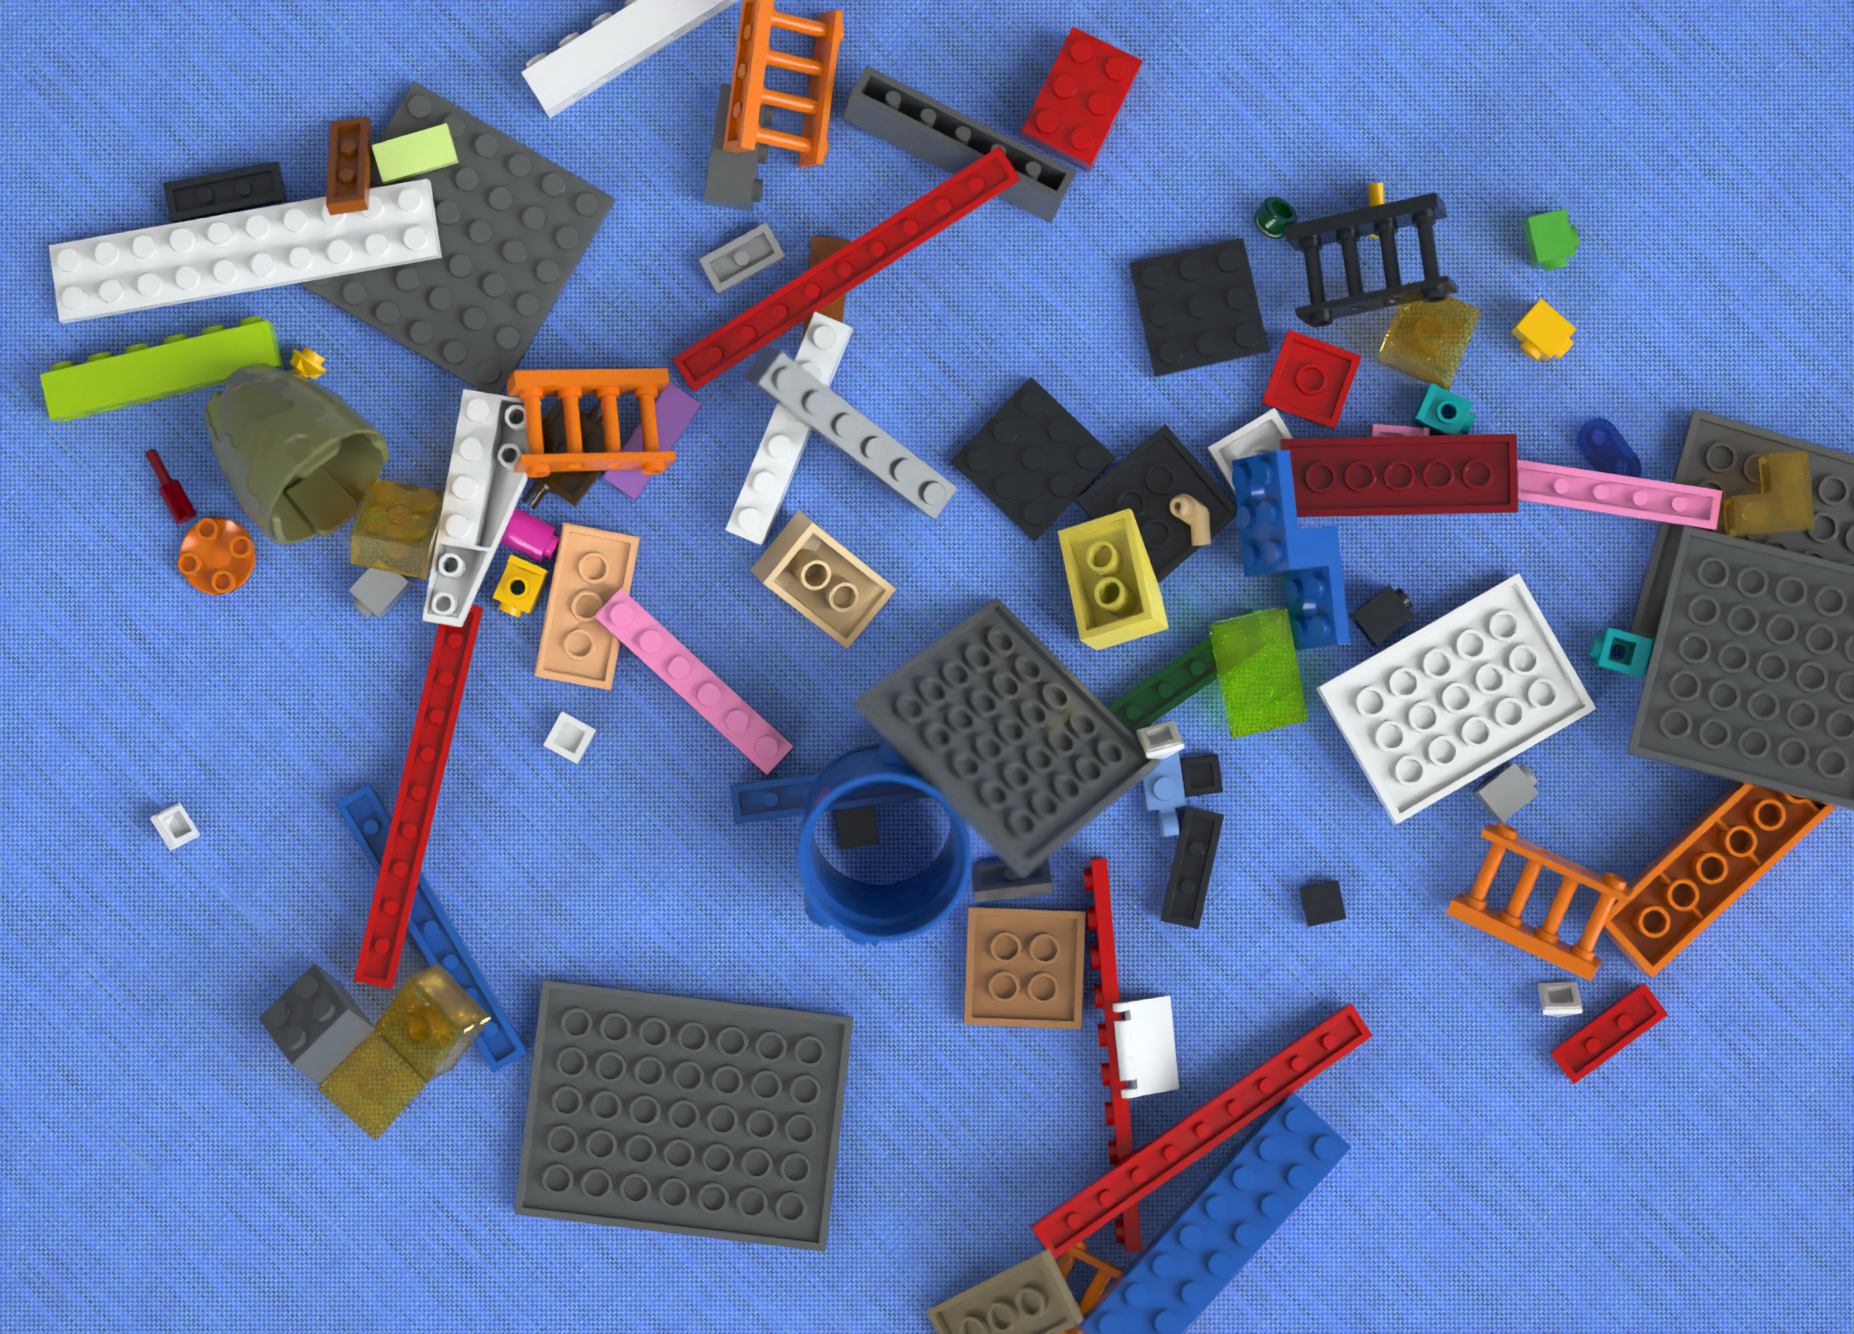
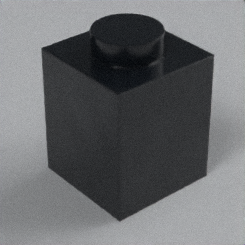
[1349,585,1414,646]

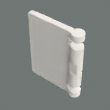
[1112,996,1179,1098]

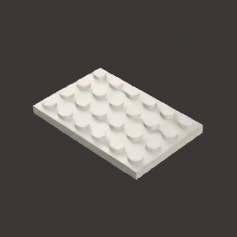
[1316,573,1596,825]

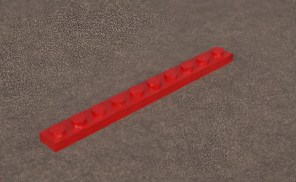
[672,146,1021,392]
[353,605,483,990]
[1083,858,1142,1253]
[1029,1003,1373,1260]

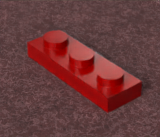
[1549,982,1668,1084]

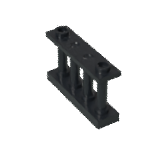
[1284,192,1458,327]

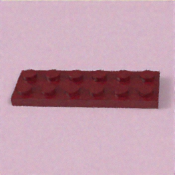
[1280,434,1518,518]

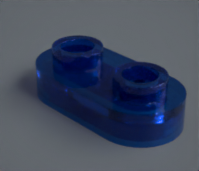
[1577,418,1642,478]

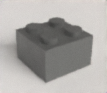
[258,963,375,1084]

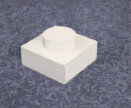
[543,711,597,764]

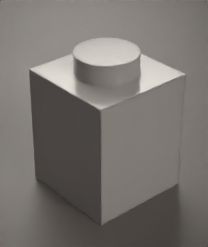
[348,556,414,618]
[1473,763,1539,823]

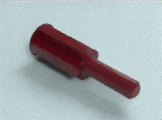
[146,449,197,525]

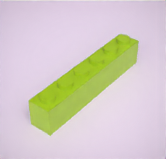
[39,316,285,423]

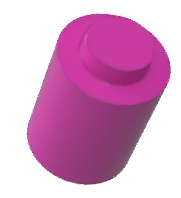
[500,507,560,563]

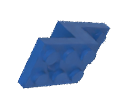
[1232,450,1350,651]

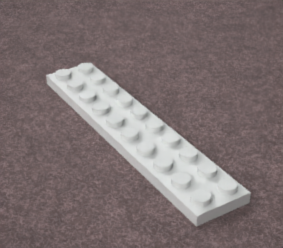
[49,179,442,324]

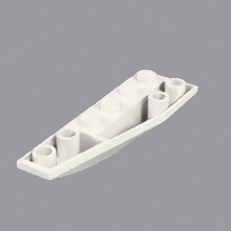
[422,389,541,627]

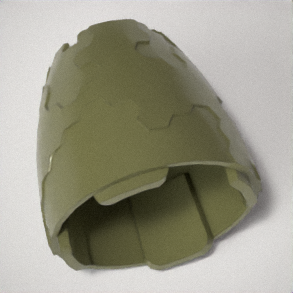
[204,363,389,545]

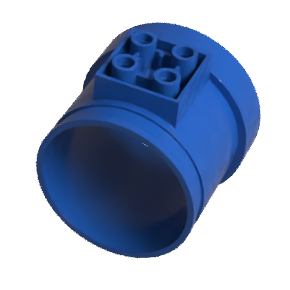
[797,737,972,947]

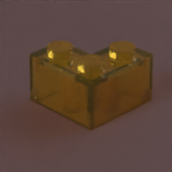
[1723,450,1815,538]

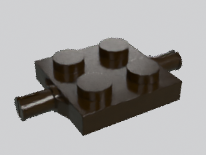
[521,400,623,510]

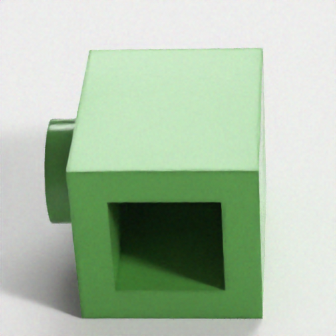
[1522,209,1580,272]

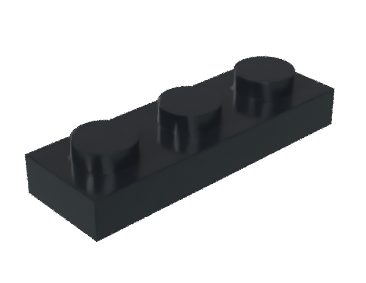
[163,161,287,223]
[1160,806,1224,929]

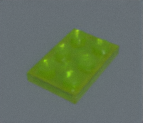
[1208,606,1308,739]

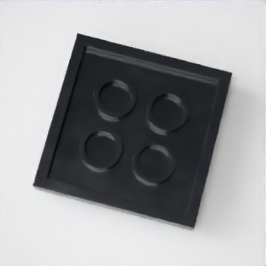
[1129,238,1269,378]
[951,377,1116,542]
[1076,424,1237,583]

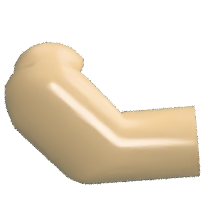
[1169,494,1211,546]

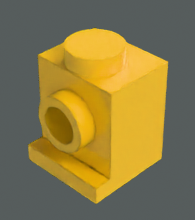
[493,554,550,618]

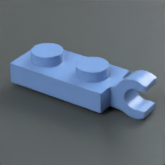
[1136,734,1186,837]

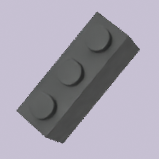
[704,84,775,212]

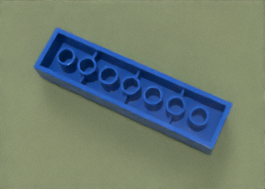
[1076,1093,1352,1334]

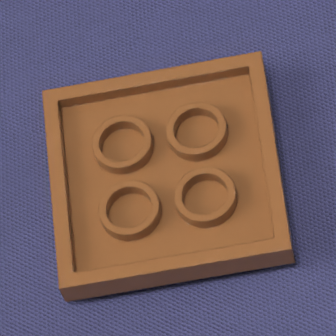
[964,907,1086,1029]

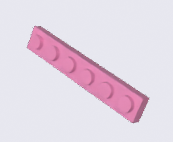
[1517,460,1722,530]
[594,588,793,775]

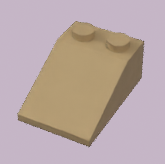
[750,510,897,650]

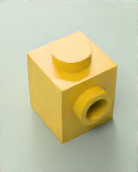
[1510,298,1576,362]

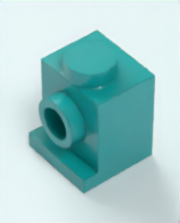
[1411,383,1476,435]
[1589,627,1654,679]

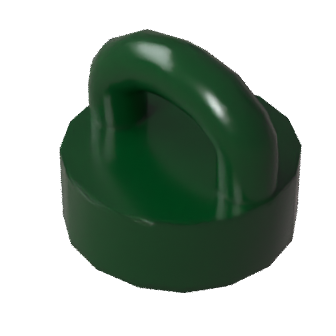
[1254,197,1297,239]

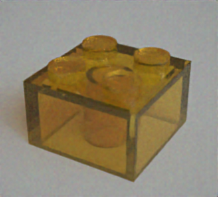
[1377,281,1482,391]
[350,477,445,580]
[374,963,491,1083]
[317,1026,434,1141]

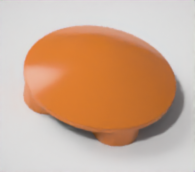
[178,517,256,595]

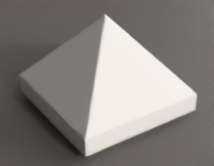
[1136,720,1184,759]
[150,802,200,851]
[1537,982,1583,1017]

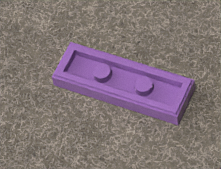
[603,382,702,501]

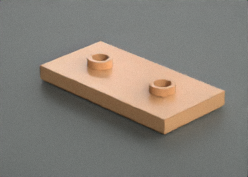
[534,523,640,690]

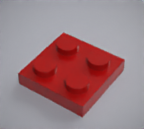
[1261,329,1362,430]

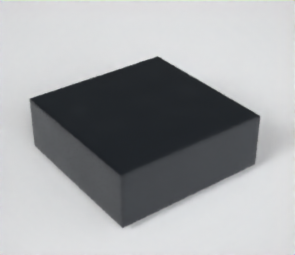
[1180,754,1223,797]
[835,805,879,849]
[1299,880,1346,927]

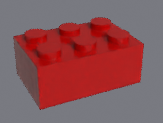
[1020,26,1143,173]

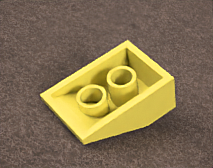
[1058,508,1169,651]

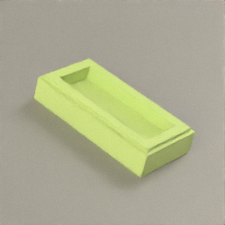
[372,123,459,185]

